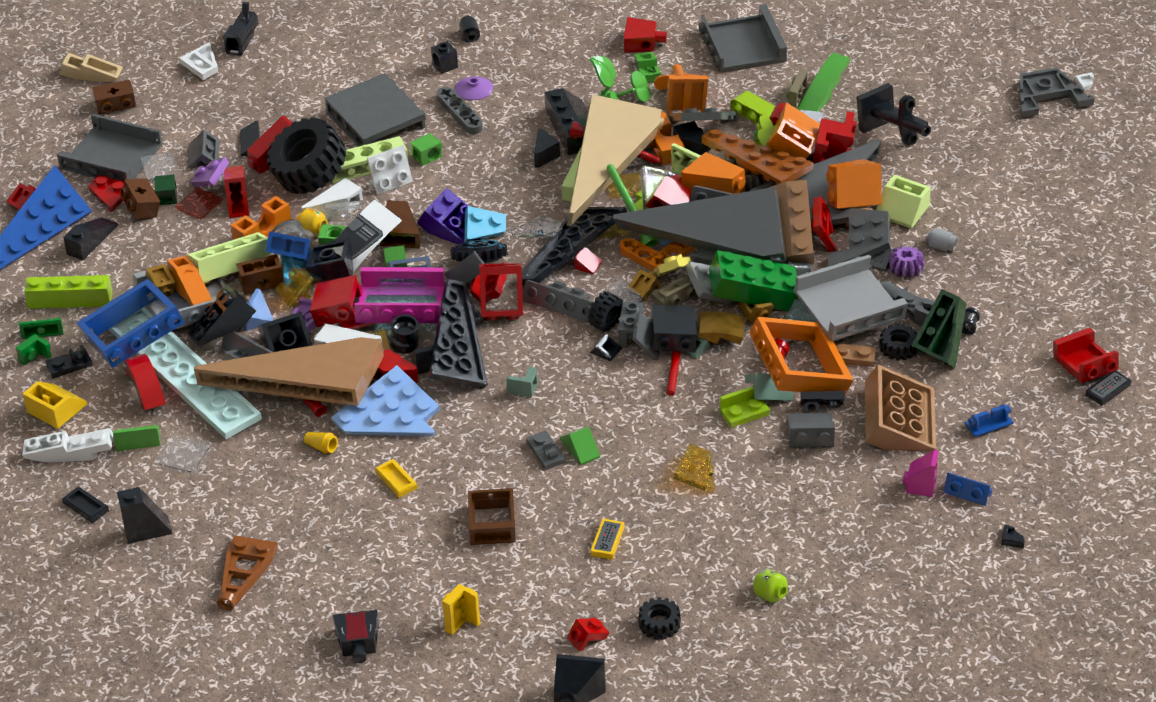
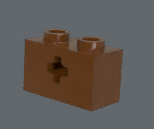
[92,80,136,115]
[120,178,160,219]
[237,254,284,295]

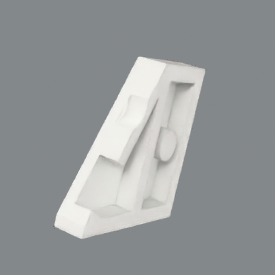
[180,43,218,80]

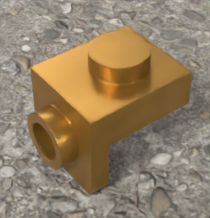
[738,302,774,323]

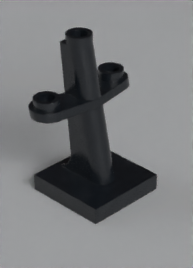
[856,83,931,145]

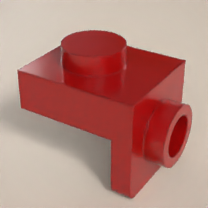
[567,618,609,651]

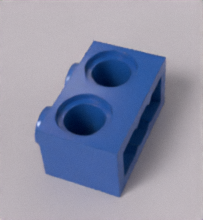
[266,231,311,259]

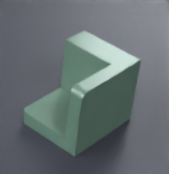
[506,367,538,397]

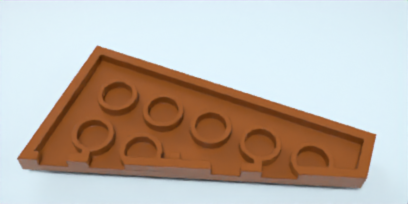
[702,129,814,185]

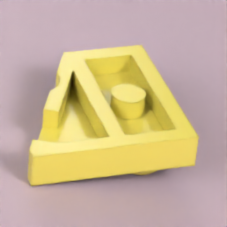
[653,254,691,277]

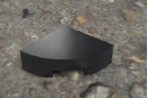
[1001,524,1025,548]

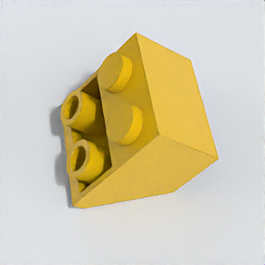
[22,381,87,429]

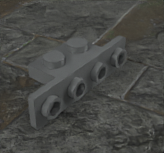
[523,280,594,322]
[221,331,273,361]

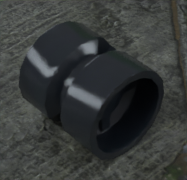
[391,314,419,354]

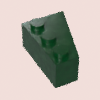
[912,289,967,369]

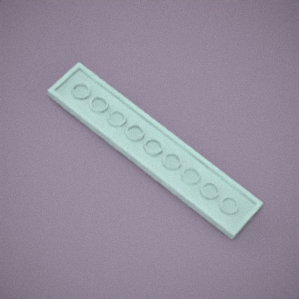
[108,307,262,439]

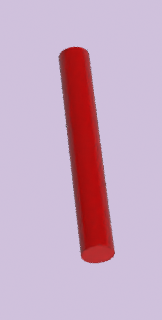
[666,351,681,396]

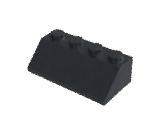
[544,88,588,155]

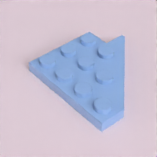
[331,365,440,436]

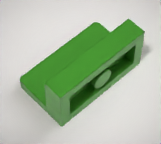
[113,425,160,451]

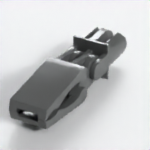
[881,281,934,327]

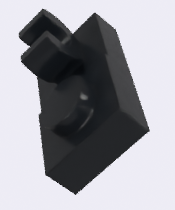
[45,345,93,379]
[800,391,845,413]

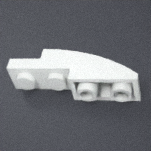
[22,428,113,462]

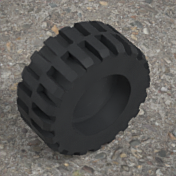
[267,117,346,194]

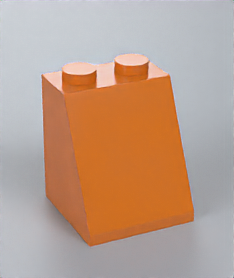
[681,152,746,202]
[826,159,882,208]

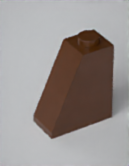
[380,200,421,249]

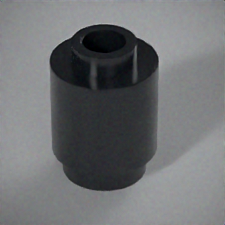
[459,16,480,42]

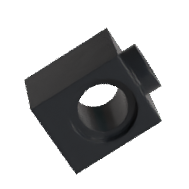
[431,41,458,74]

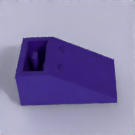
[417,188,481,245]

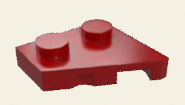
[88,175,124,212]
[811,196,837,252]

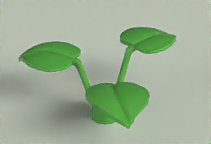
[589,56,651,102]

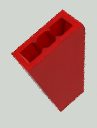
[247,115,293,174]
[224,165,249,218]

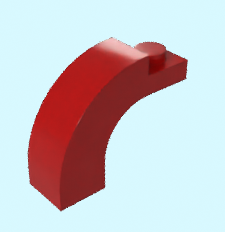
[124,353,166,410]

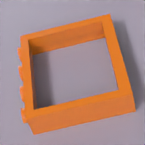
[749,317,853,395]

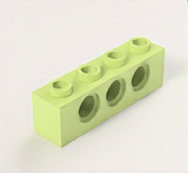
[332,136,409,183]

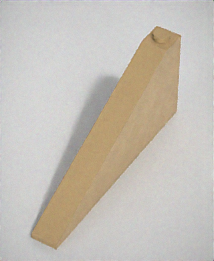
[567,94,664,226]

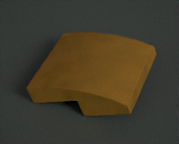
[697,311,745,345]

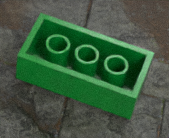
[709,250,798,312]

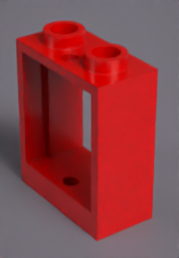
[479,263,523,320]

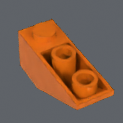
[167,255,212,306]

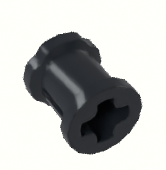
[962,307,980,335]

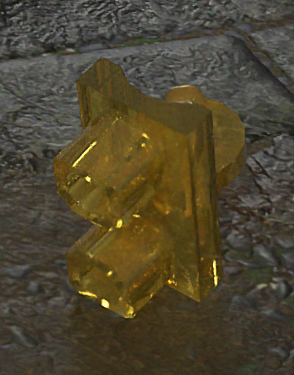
[276,267,314,308]

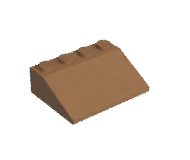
[766,180,815,264]
[865,365,936,451]

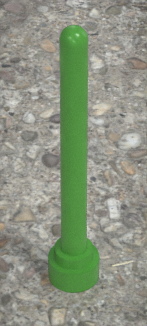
[607,164,659,247]

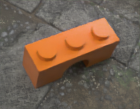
[648,112,684,166]
[230,196,292,240]

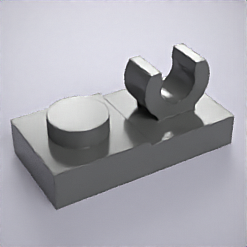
[526,430,565,470]

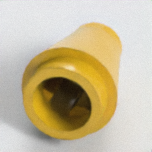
[304,432,338,454]

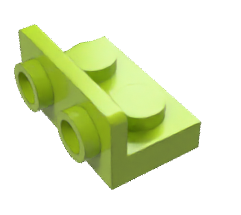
[719,386,770,428]

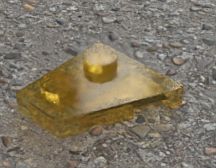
[673,443,716,493]

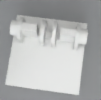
[367,145,413,194]

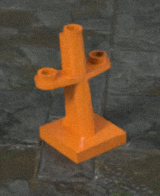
[654,64,708,113]

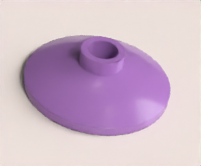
[455,76,493,100]

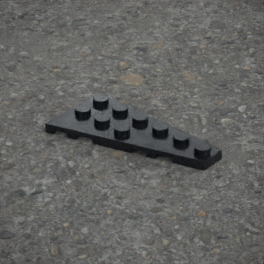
[522,207,627,285]
[428,279,488,389]

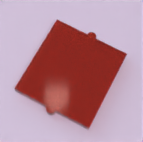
[175,188,223,219]

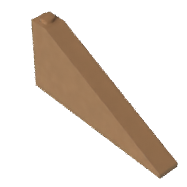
[194,337,384,406]

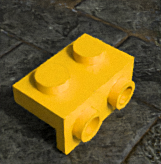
[442,584,481,635]

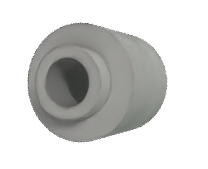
[926,228,958,252]

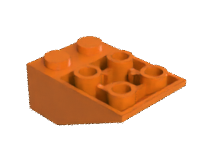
[766,102,820,158]

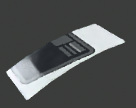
[334,200,402,272]

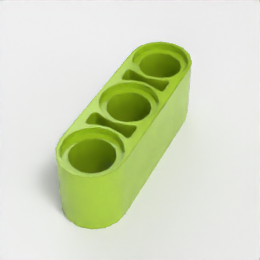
[730,91,775,124]

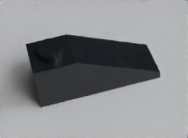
[63,217,118,261]

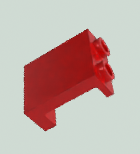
[310,275,363,327]
[1053,327,1119,383]

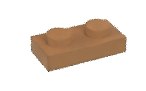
[834,343,876,367]

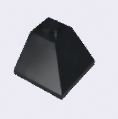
[305,239,354,281]
[258,312,313,352]
[554,654,606,702]

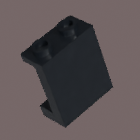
[651,304,697,352]

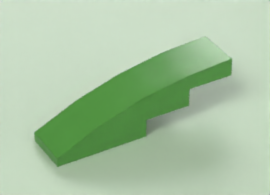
[798,52,850,112]

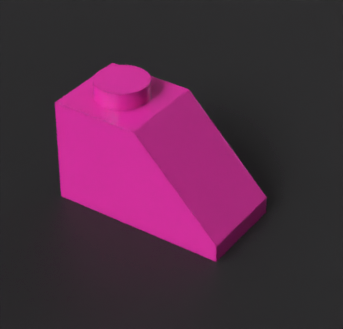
[903,450,939,497]

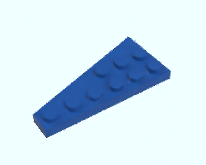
[0,165,92,271]

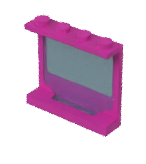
[355,267,444,323]

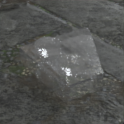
[511,215,562,238]

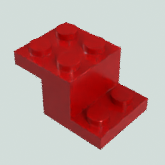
[812,111,857,164]

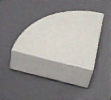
[1074,72,1094,91]

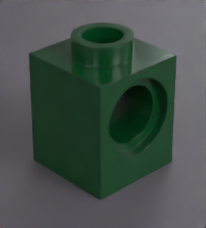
[154,174,177,205]

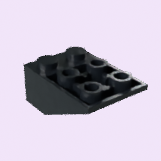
[188,285,256,346]

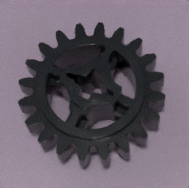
[450,240,508,263]

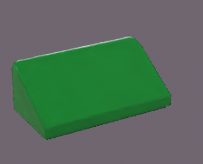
[18,318,64,339]

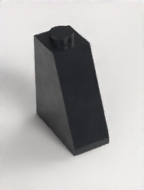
[117,487,172,544]

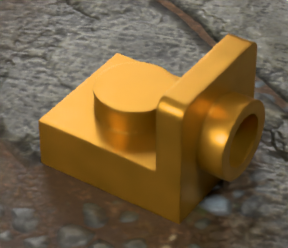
[145,264,176,297]
[627,269,662,301]

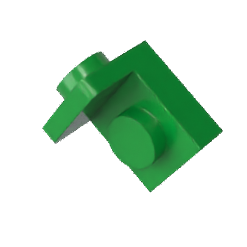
[16,334,52,365]

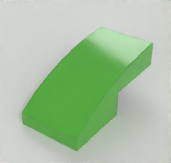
[634,52,661,82]

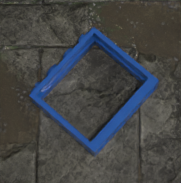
[77,279,185,368]

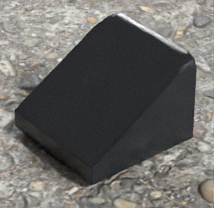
[590,334,622,361]

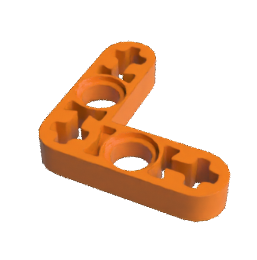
[619,238,695,272]

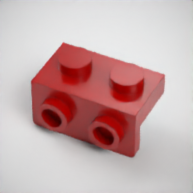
[469,262,507,303]

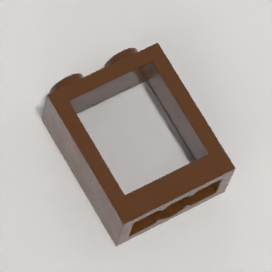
[468,488,516,545]

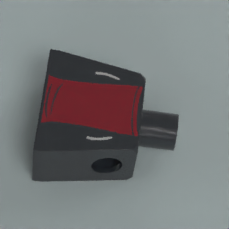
[333,610,379,663]

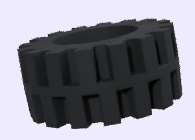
[588,291,623,332]
[879,323,917,361]
[638,597,681,640]

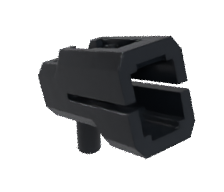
[223,2,258,56]

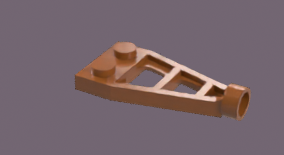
[216,535,278,611]

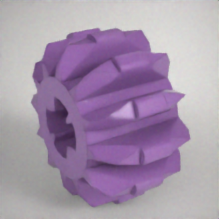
[889,246,924,278]

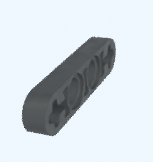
[437,87,483,134]

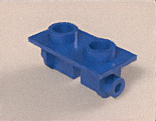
[964,404,1014,437]
[943,472,993,506]

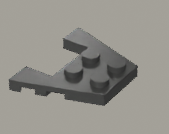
[1019,67,1095,118]
[667,108,738,121]
[828,206,890,267]

